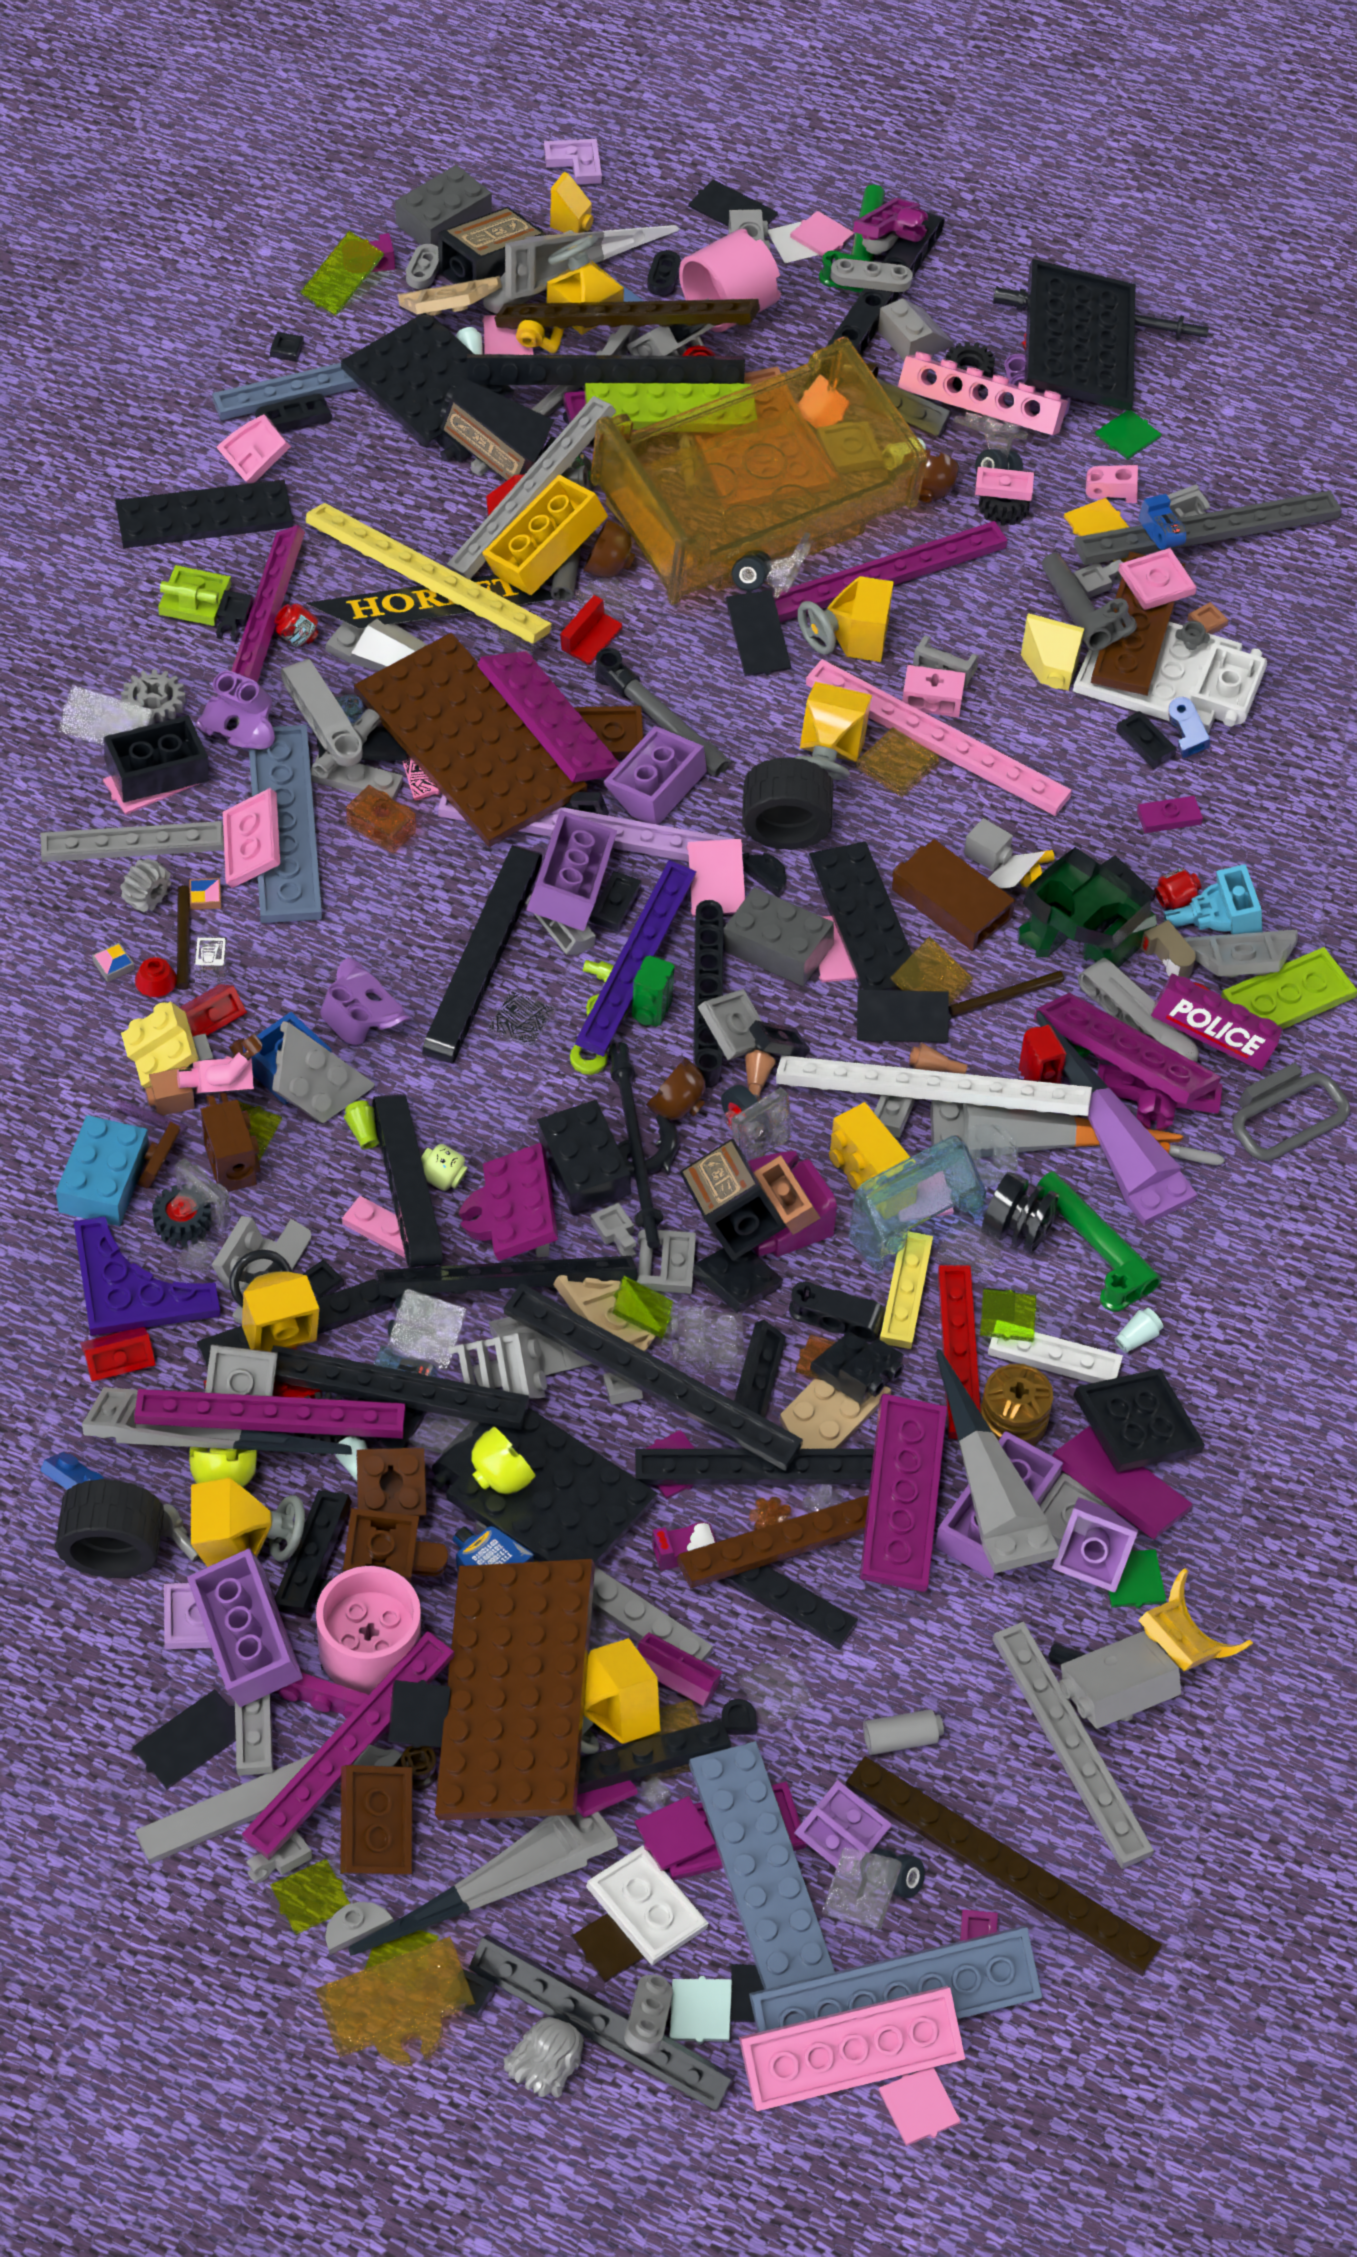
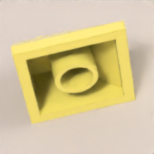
[1021,613,1084,691]

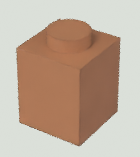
[145,1067,195,1116]

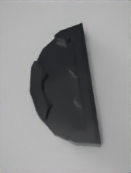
[742,853,787,898]

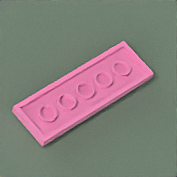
[739,1986,965,2111]

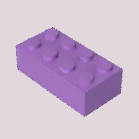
[526,810,617,931]
[935,1431,1063,1580]
[187,1548,303,1707]

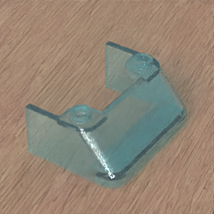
[848,1135,986,1275]

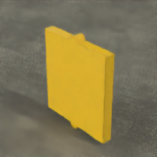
[1063,498,1129,536]

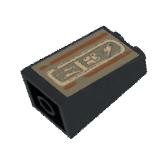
[438,207,546,284]
[439,377,554,481]
[679,1138,787,1261]

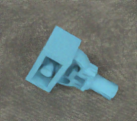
[1163,864,1262,934]

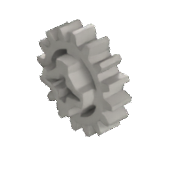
[121,669,186,725]

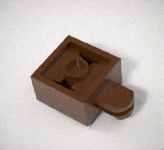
[200,1091,261,1194]
[356,1448,426,1519]
[342,1508,448,1584]

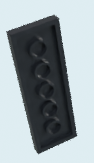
[115,479,293,549]
[808,841,923,991]

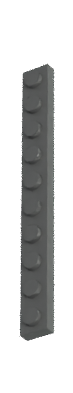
[1073,490,1342,565]

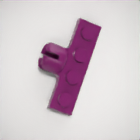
[853,198,928,242]
[1097,1064,1223,1131]

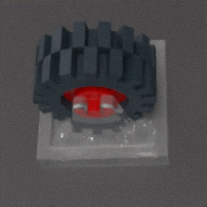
[152,1158,232,1247]

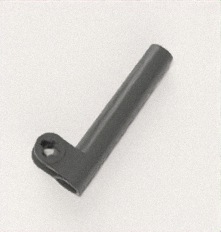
[551,466,591,601]
[1042,553,1137,651]

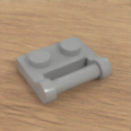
[634,1229,696,1294]

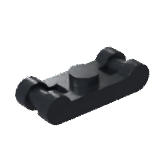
[255,394,333,432]

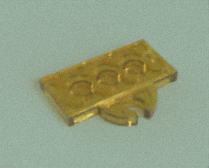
[315,1936,475,2067]

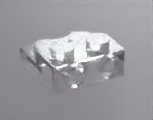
[671,1306,744,1374]

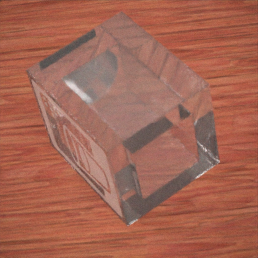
[194,936,229,985]

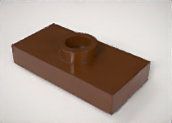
[137,1121,181,1189]

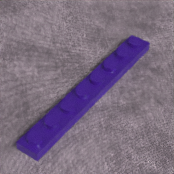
[575,860,697,1057]

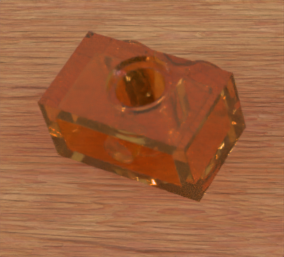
[346,785,416,854]

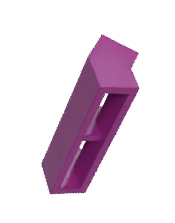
[637,1632,723,1707]

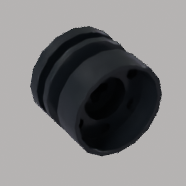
[981,1172,1059,1255]

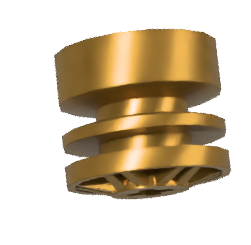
[981,1364,1054,1446]

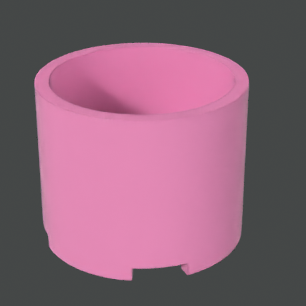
[679,229,781,332]
[316,1566,421,1695]

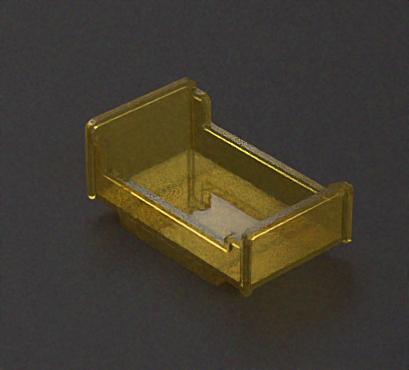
[590,336,927,606]

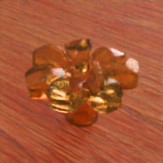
[749,1497,791,1530]

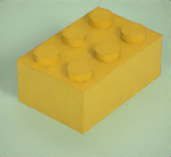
[829,1102,919,1221]

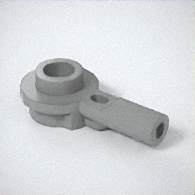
[161,1504,200,1562]

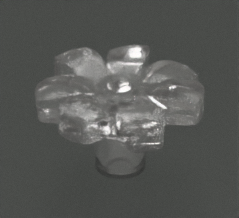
[802,1484,844,1513]

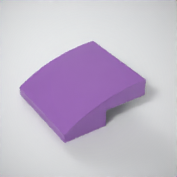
[794,1780,892,1879]

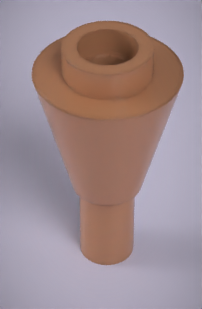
[908,1042,967,1074]
[745,1050,776,1101]

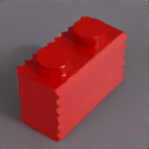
[1018,1025,1067,1084]

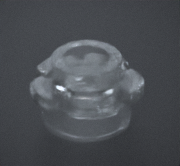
[640,1776,672,1809]

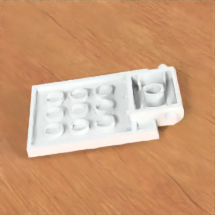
[1073,622,1267,733]

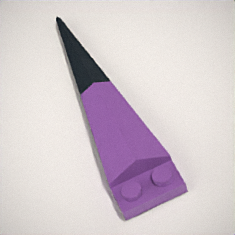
[1036,1010,1198,1226]

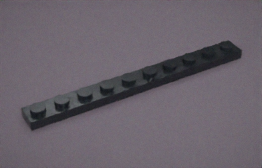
[466,354,745,385]
[503,1283,803,1471]

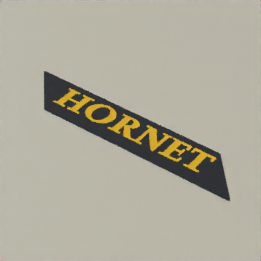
[306,574,554,629]

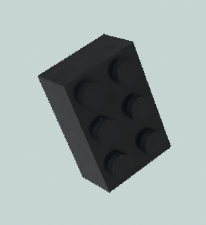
[103,715,209,803]
[537,1100,631,1215]

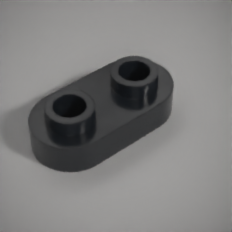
[647,250,681,296]

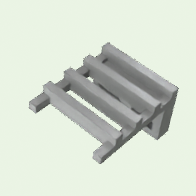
[448,1333,547,1400]

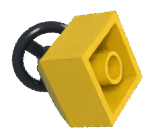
[229,1249,319,1352]

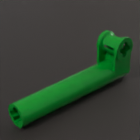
[819,184,885,293]
[1037,1171,1162,1312]

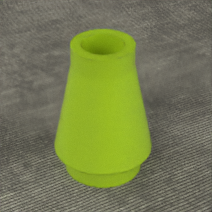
[344,1100,379,1150]

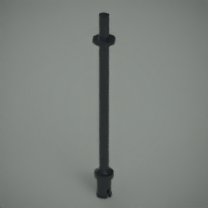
[993,286,1209,340]
[609,1042,663,1249]

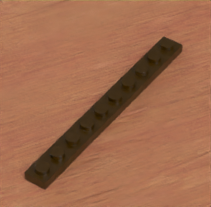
[494,299,760,329]
[845,1756,1162,1976]

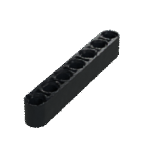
[693,900,723,1088]
[372,1094,442,1268]

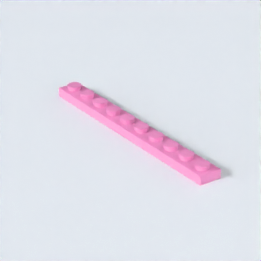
[806,659,1072,816]

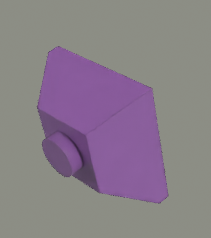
[1051,1497,1138,1593]

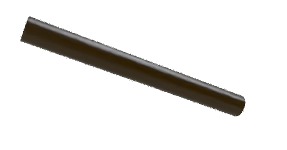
[177,885,190,990]
[948,971,1064,1017]

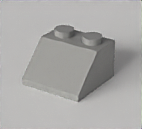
[878,299,954,361]

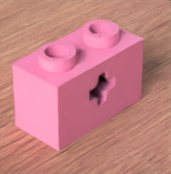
[902,665,965,718]

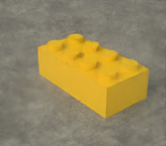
[482,475,608,595]

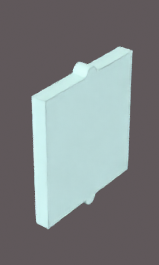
[670,1976,732,2045]

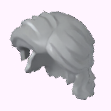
[503,2017,584,2097]

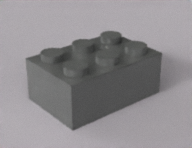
[395,165,492,247]
[724,887,834,987]

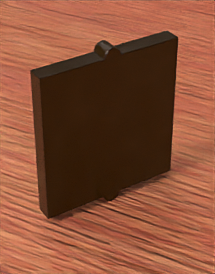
[572,1913,645,1983]

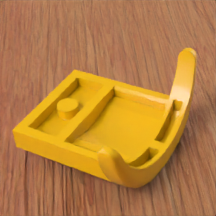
[1138,1568,1253,1672]

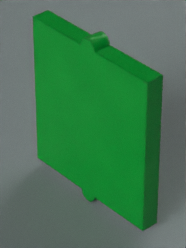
[1095,410,1162,460]
[1108,1549,1166,1609]

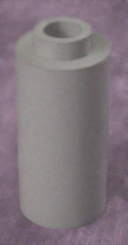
[863,1709,944,1755]

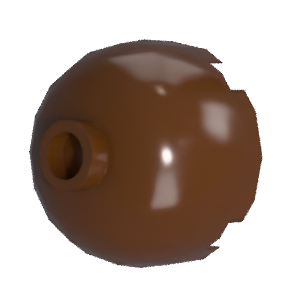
[902,450,959,503]
[583,519,635,578]
[646,1057,706,1121]

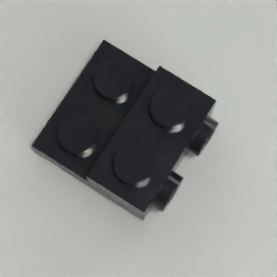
[809,1332,904,1405]

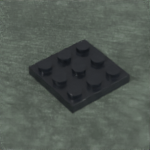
[1073,1368,1205,1472]

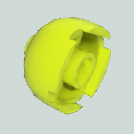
[471,1427,536,1494]
[189,1447,257,1488]

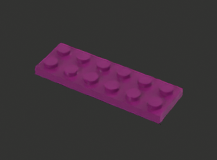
[477,651,620,782]
[1034,992,1221,1104]
[859,1394,947,1592]

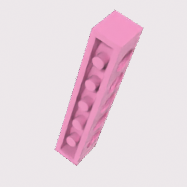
[898,351,1068,435]

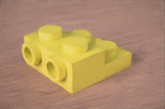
[121,1001,199,1088]

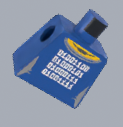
[452,1526,534,1572]

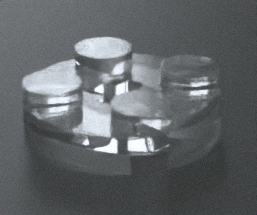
[954,1124,1018,1188]

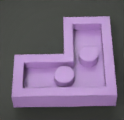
[544,139,602,185]

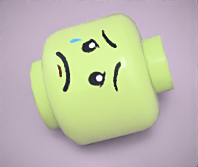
[421,1144,468,1191]

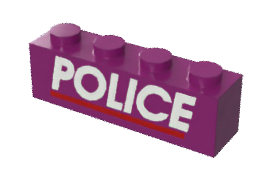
[1151,973,1282,1071]

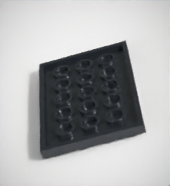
[1024,259,1136,411]

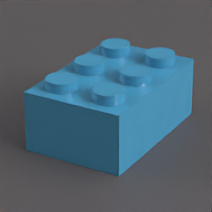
[56,1115,150,1226]

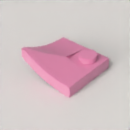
[217,415,291,484]

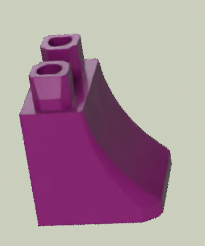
[753,1158,837,1258]

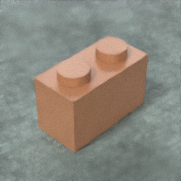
[754,1155,820,1235]

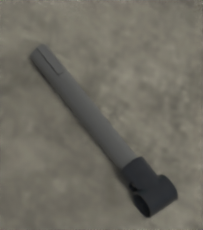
[595,647,731,777]

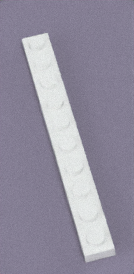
[776,1055,1092,1116]

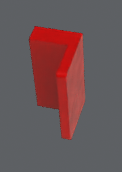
[560,595,622,665]
[179,984,247,1037]
[80,1327,156,1382]

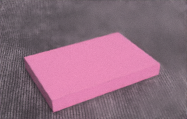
[223,788,280,888]

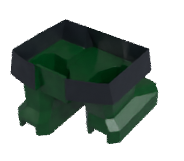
[1017,847,1157,968]

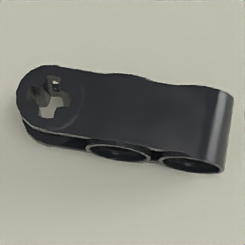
[789,1281,885,1342]

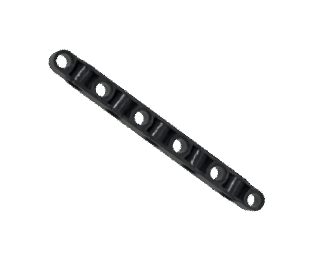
[797,209,945,400]

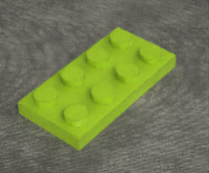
[1221,947,1357,1030]

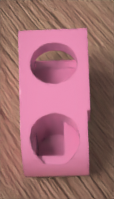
[1085,465,1138,503]

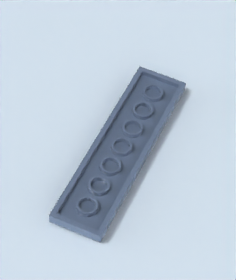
[249,725,322,923]
[689,1741,835,1989]
[749,1926,1042,2033]

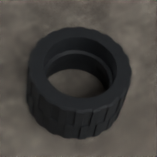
[742,757,834,850]
[55,1479,164,1578]

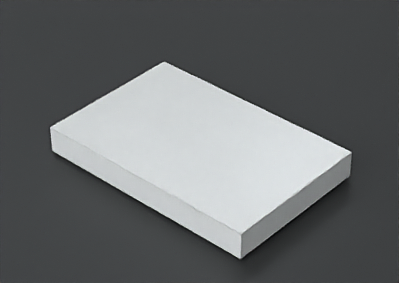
[586,1845,709,1965]

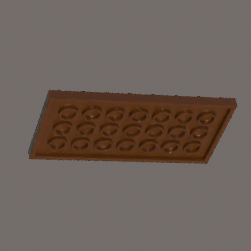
[354,632,587,847]
[435,1559,595,1821]

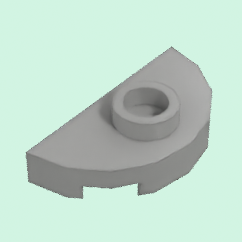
[325,1902,394,1955]

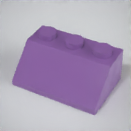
[604,726,707,825]

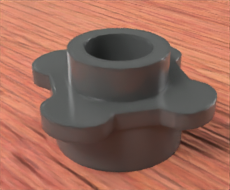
[1175,621,1210,650]

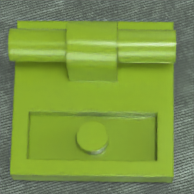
[158,565,231,626]

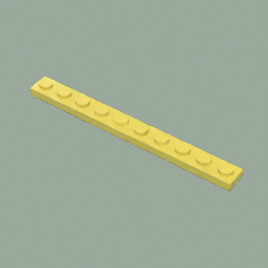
[306,503,552,644]

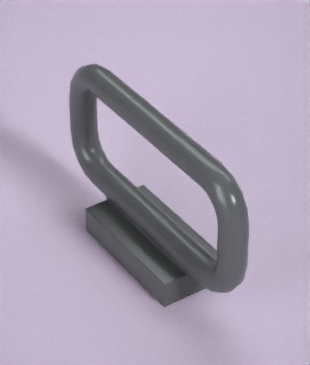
[1232,1062,1350,1161]

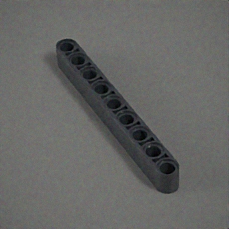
[422,845,543,1064]

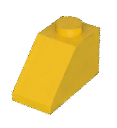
[550,172,594,233]

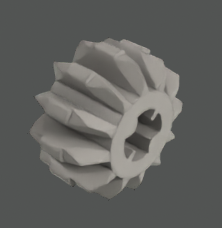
[120,858,172,912]

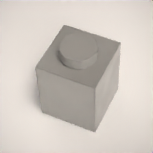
[964,818,1013,871]

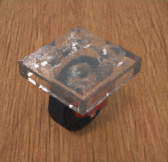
[721,1085,792,1161]

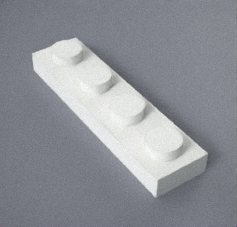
[987,1322,1123,1383]

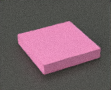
[1118,548,1197,610]

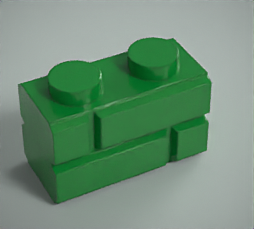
[632,955,675,1027]

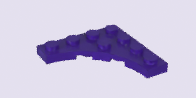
[74,1216,221,1336]

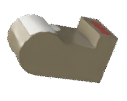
[1141,920,1196,978]

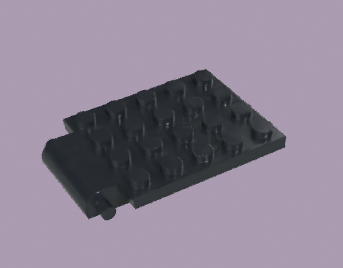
[341,313,514,463]
[432,1407,658,1568]

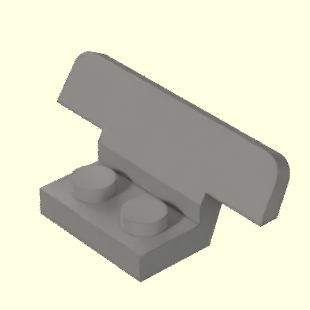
[212,1216,311,1324]
[472,1317,593,1389]

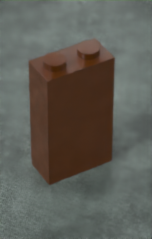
[892,839,1015,951]

